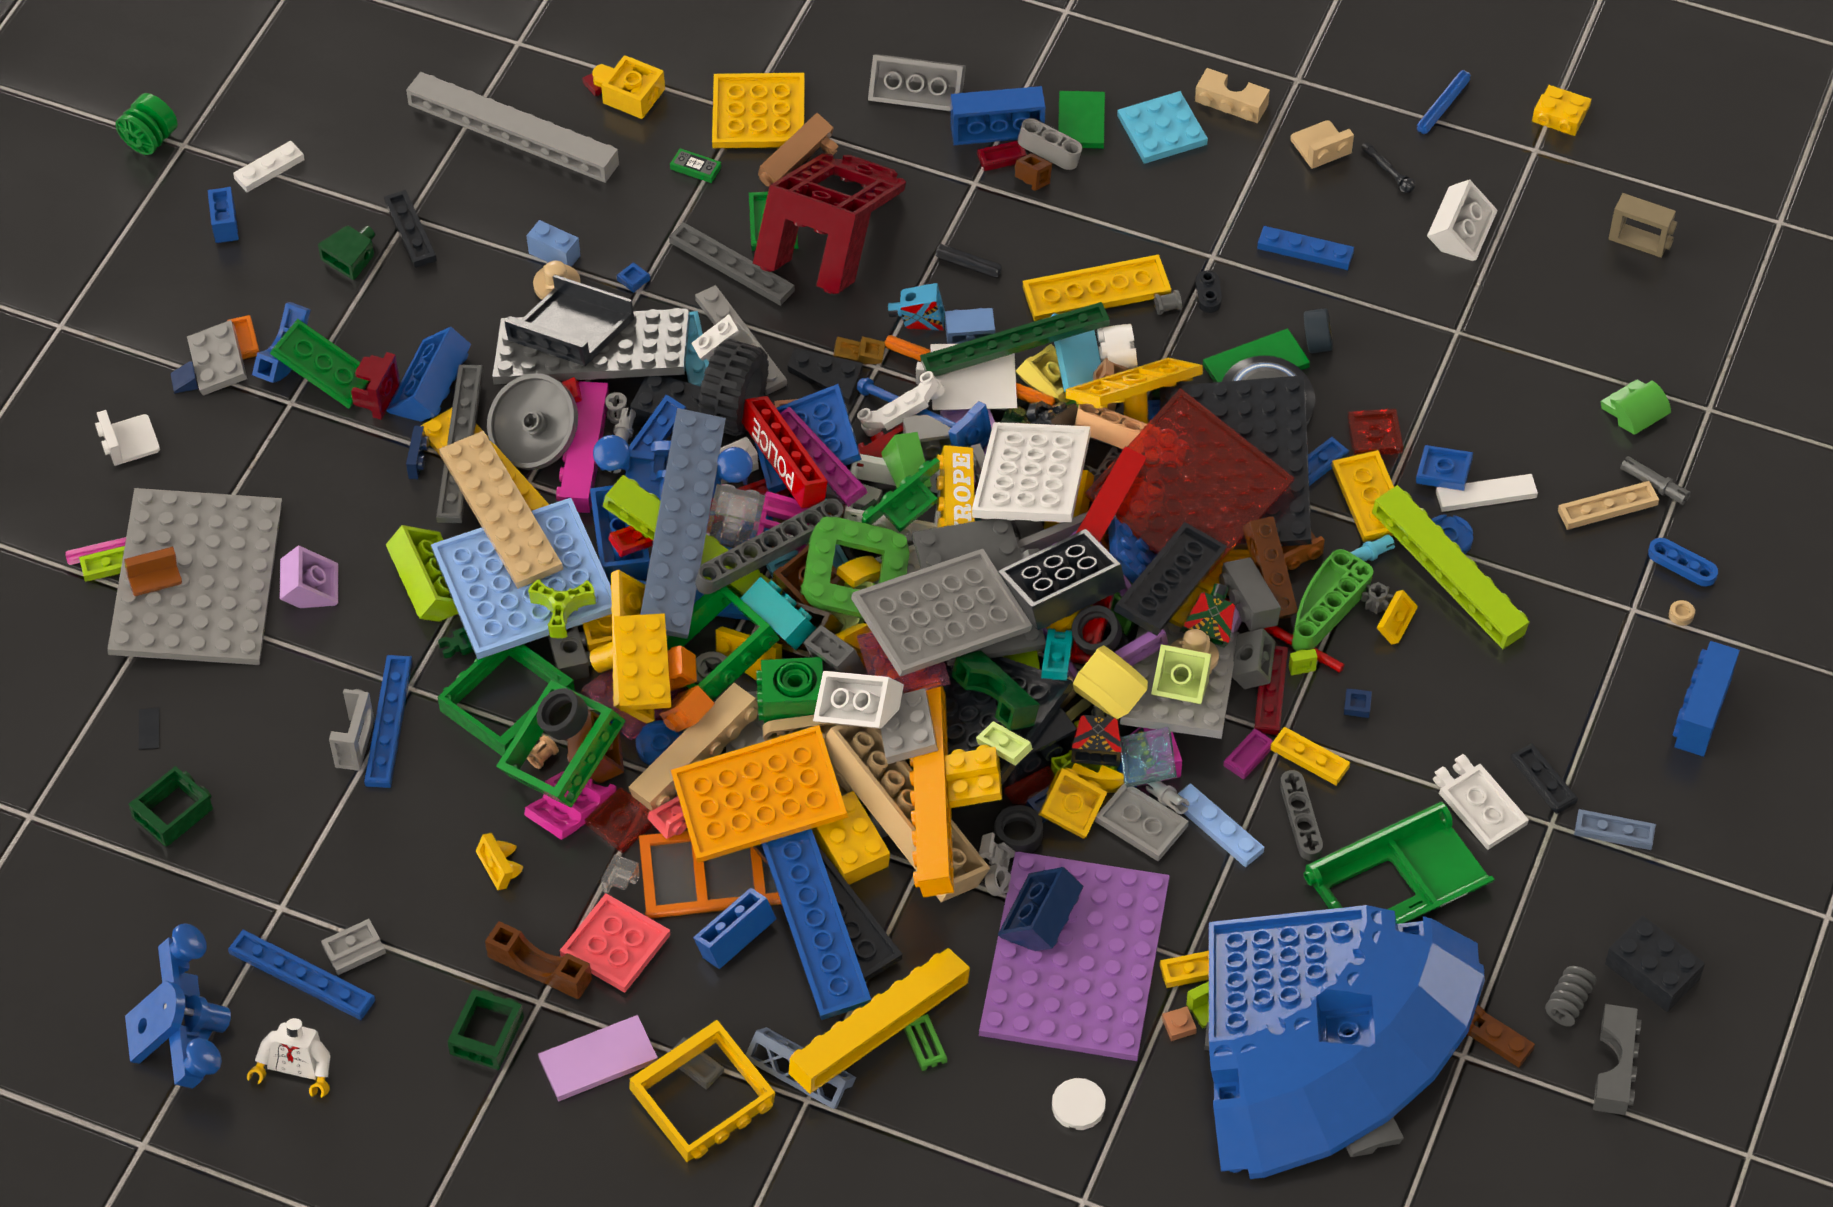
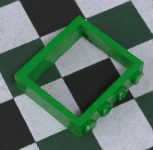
[666,586,779,701]
[438,644,575,756]
[496,680,626,808]

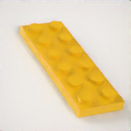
[1023,255,1171,322]

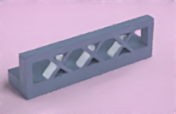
[746,1027,856,1109]

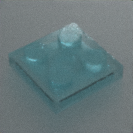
[1120,727,1177,788]

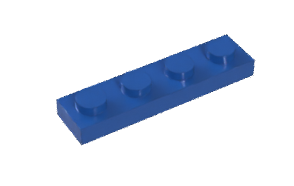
[1257,226,1354,270]

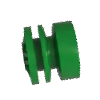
[115,93,178,155]

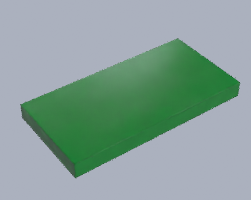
[270,319,371,409]
[1203,328,1310,382]

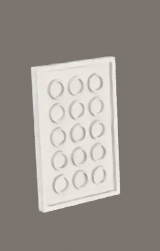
[972,422,1091,523]

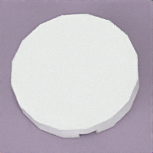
[1052,1078,1106,1130]

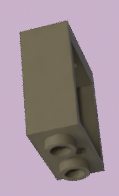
[1609,193,1677,258]

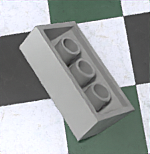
[868,54,966,111]

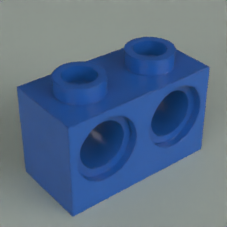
[208,187,239,243]

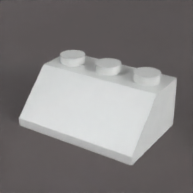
[1427,179,1498,261]
[813,671,904,729]

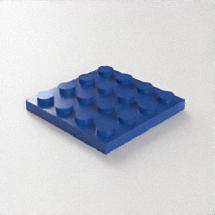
[755,384,862,493]

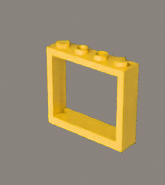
[629,1020,775,1162]

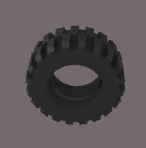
[698,339,769,436]

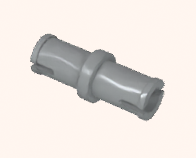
[1146,777,1189,814]

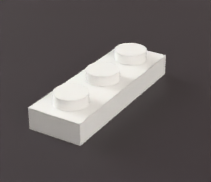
[233,141,305,192]

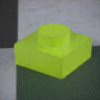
[1289,649,1317,675]

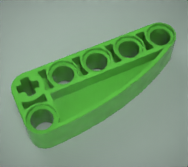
[1292,549,1373,651]

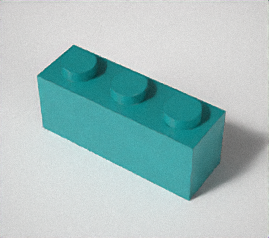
[740,577,816,650]

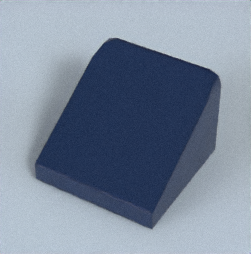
[171,361,198,394]

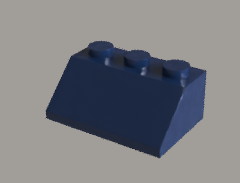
[998,867,1084,951]

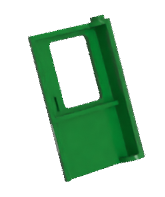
[1304,802,1494,924]

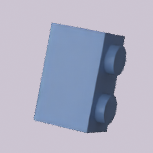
[526,220,581,267]
[945,308,995,344]

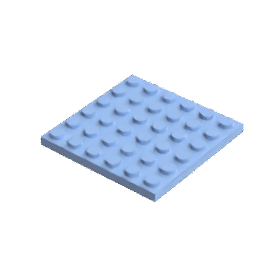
[431,498,612,659]

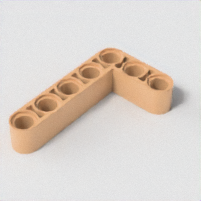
[1074,402,1188,468]

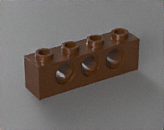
[1243,516,1298,620]

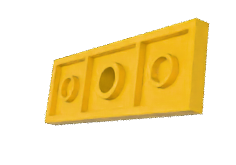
[1066,358,1203,424]
[590,570,655,724]

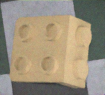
[1291,120,1354,169]

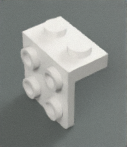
[95,410,160,466]

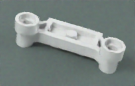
[857,371,945,436]

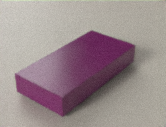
[1223,728,1273,780]

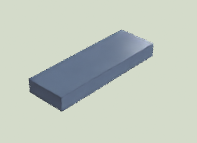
[1574,809,1656,850]

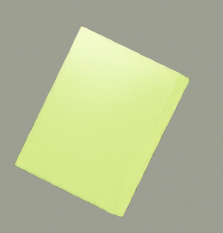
[1151,644,1212,705]

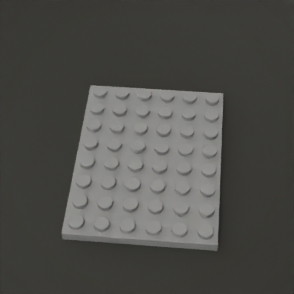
[108,488,282,665]

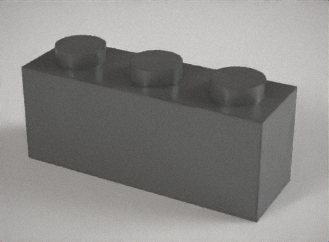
[1219,557,1281,631]

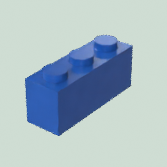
[693,888,776,969]

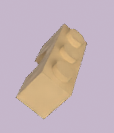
[1195,68,1270,123]

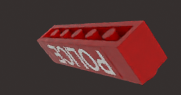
[742,396,828,509]

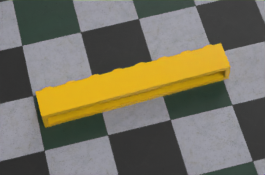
[788,948,970,1094]

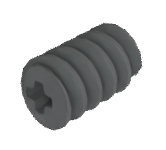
[1545,966,1597,1026]

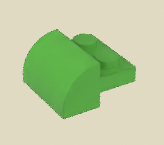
[1601,379,1671,435]

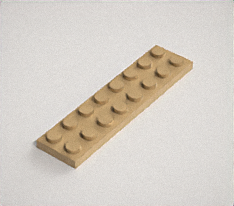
[439,431,563,589]

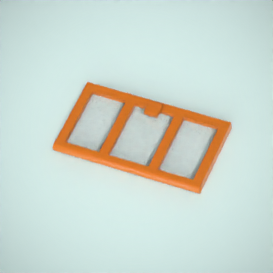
[639,830,782,919]

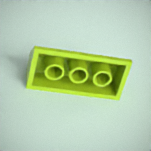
[386,525,458,622]

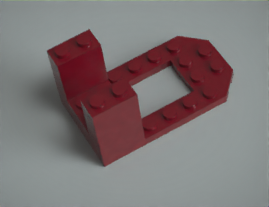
[753,153,906,294]

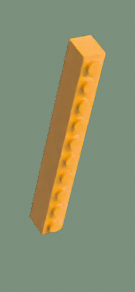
[909,678,954,897]

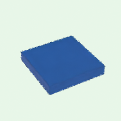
[1416,445,1473,491]

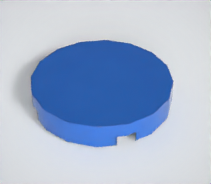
[1431,515,1473,554]
[636,720,683,765]

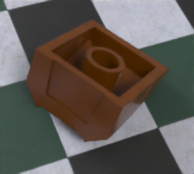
[773,544,845,607]

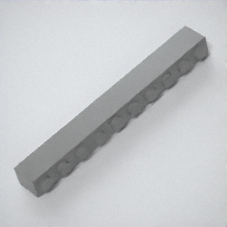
[406,72,619,183]

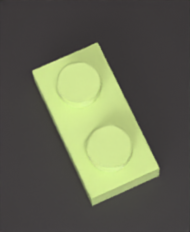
[976,721,1033,766]

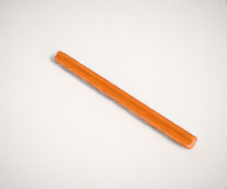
[885,335,1056,406]

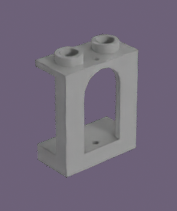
[329,689,375,771]

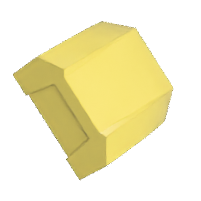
[1016,344,1070,403]
[1073,645,1148,719]

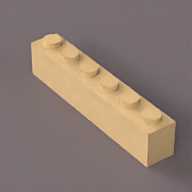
[629,683,758,812]

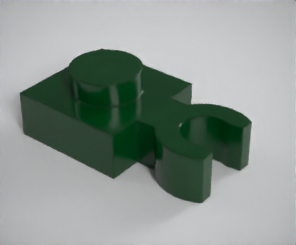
[438,627,474,659]

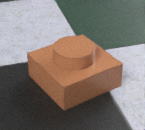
[1162,1006,1197,1041]

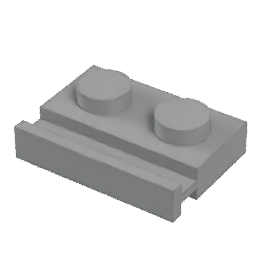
[321,919,386,975]

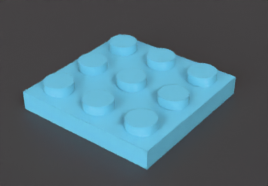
[1117,91,1208,164]

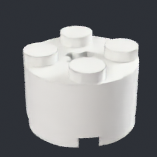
[1097,324,1137,369]

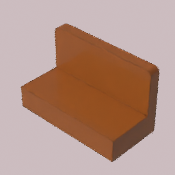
[124,546,182,596]

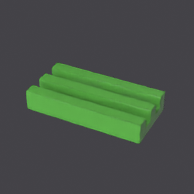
[904,1014,947,1071]

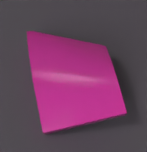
[524,771,616,840]

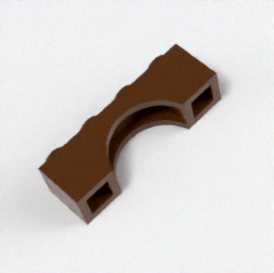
[485,921,592,1000]

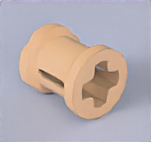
[527,735,559,769]

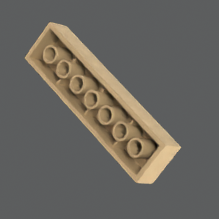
[824,724,990,902]

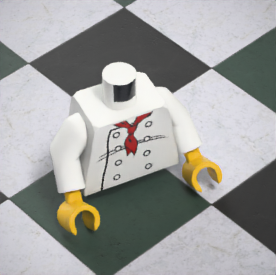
[247,1018,330,1098]

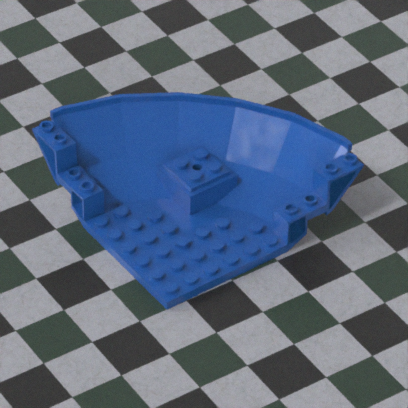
[1209,905,1485,1179]

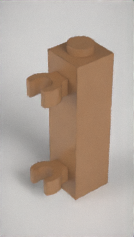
[758,113,839,186]

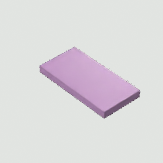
[538,1015,658,1101]

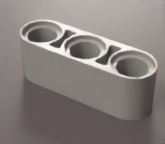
[1018,118,1082,170]

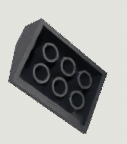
[998,529,1126,630]

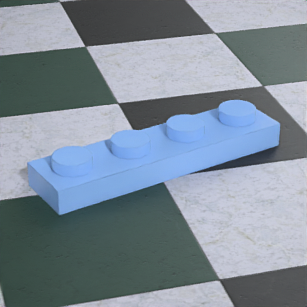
[1178,783,1264,868]

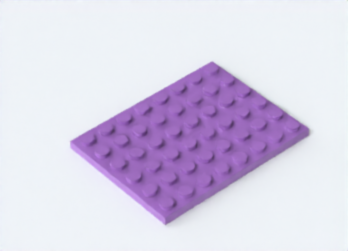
[979,852,1169,1061]

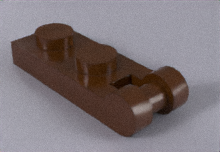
[1467,1005,1535,1068]

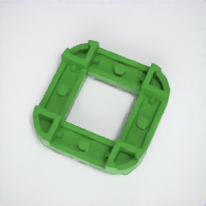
[801,517,909,619]

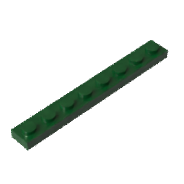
[920,302,1110,377]

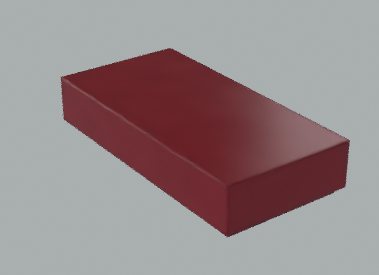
[977,141,1027,171]

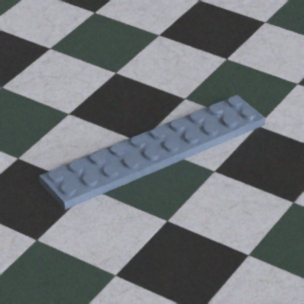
[640,408,726,639]

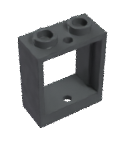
[803,625,869,675]

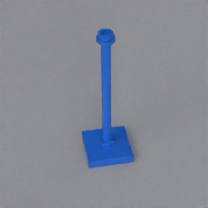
[857,378,992,449]

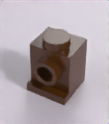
[1015,153,1052,191]

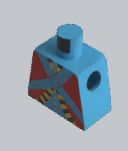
[888,283,945,330]

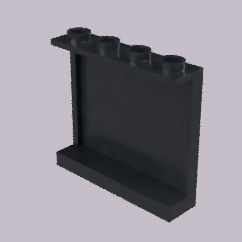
[505,275,635,366]

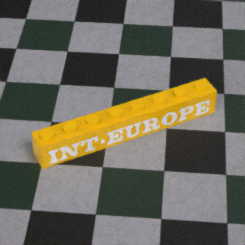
[936,445,975,528]

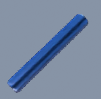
[1417,70,1471,134]

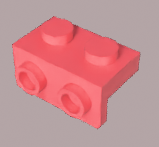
[648,796,687,839]

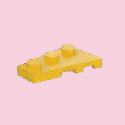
[716,626,782,681]

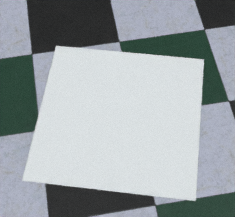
[931,344,1017,410]

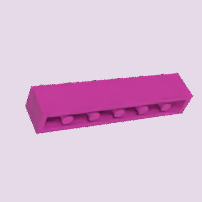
[556,381,609,513]

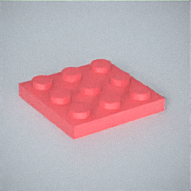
[560,893,671,993]

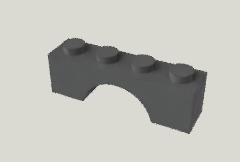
[1593,1004,1641,1115]

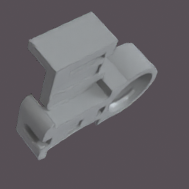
[979,832,1015,896]

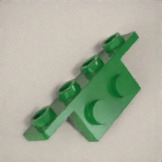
[862,457,940,532]

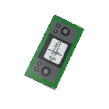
[670,148,721,183]

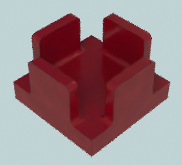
[351,352,400,420]

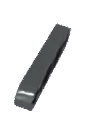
[1280,770,1323,861]

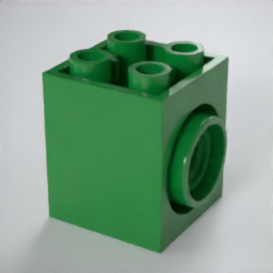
[756,657,823,729]

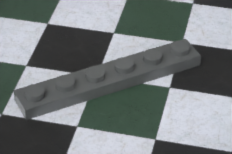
[669,222,795,306]

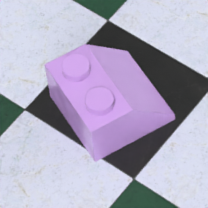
[280,545,338,608]

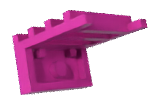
[757,491,810,554]

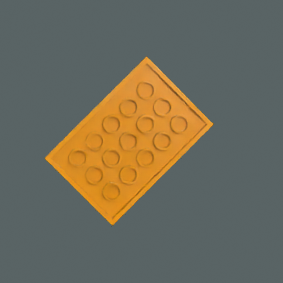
[671,725,848,863]

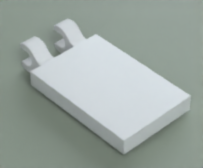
[1433,754,1529,850]

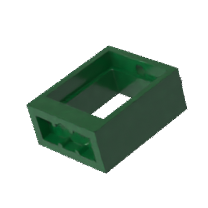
[128,766,213,847]
[447,989,524,1070]

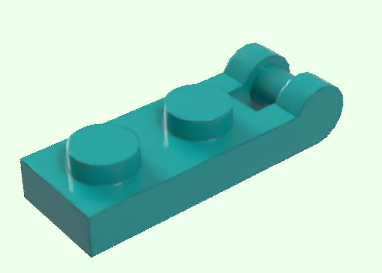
[1041,628,1073,680]

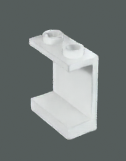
[691,315,760,361]

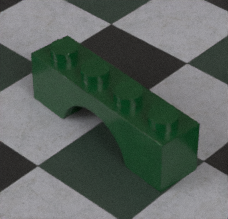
[951,650,1040,731]

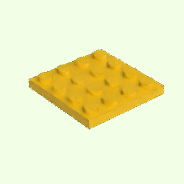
[712,73,805,148]

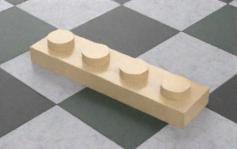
[1558,481,1659,530]

